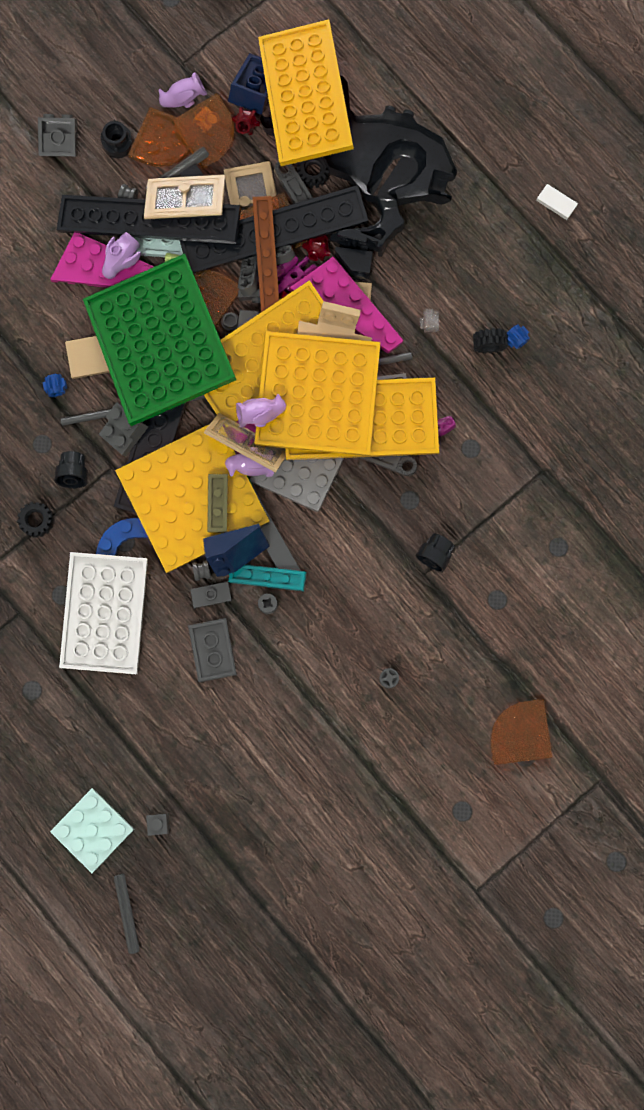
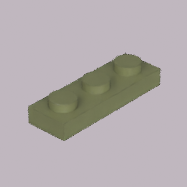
[207,474,228,533]

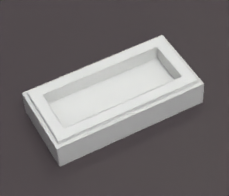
[536,184,578,220]

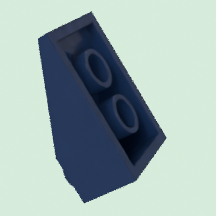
[228,53,269,115]
[203,524,270,577]

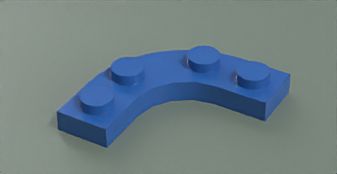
[96,518,149,556]

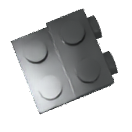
[38,114,78,157]
[99,402,148,457]

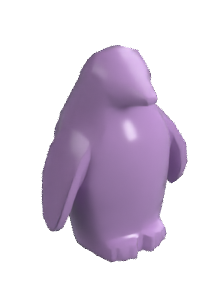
[159,72,207,108]
[102,232,141,279]
[236,394,286,428]
[225,448,274,477]

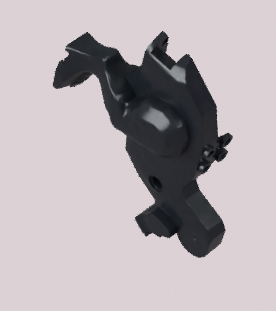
[260,75,457,257]

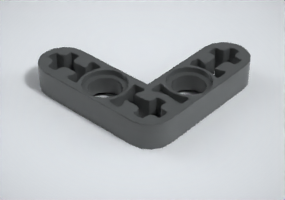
[238,245,295,296]

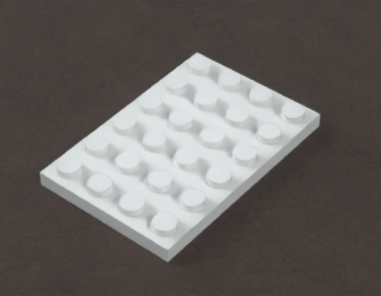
[59,552,148,674]

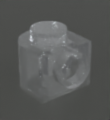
[420,309,439,333]

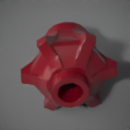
[232,107,260,135]
[302,235,331,261]

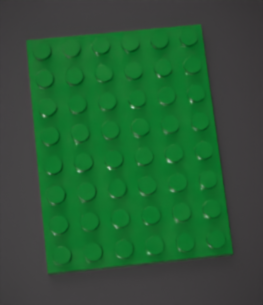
[83,254,237,426]

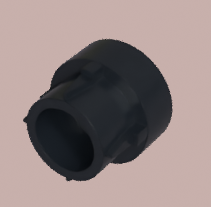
[100,119,134,158]
[54,451,88,489]
[415,533,455,572]

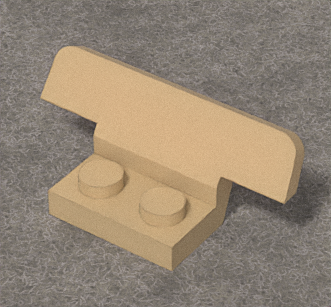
[297,301,372,341]

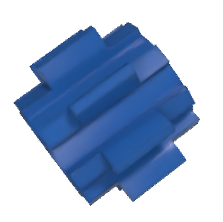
[507,324,530,349]
[43,374,67,397]

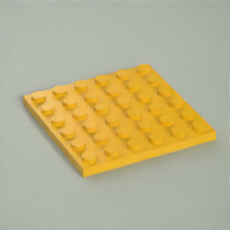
[254,331,380,456]
[115,425,270,573]

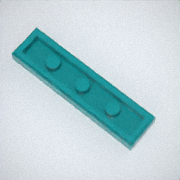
[228,565,307,592]

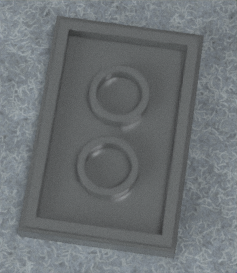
[188,618,237,683]

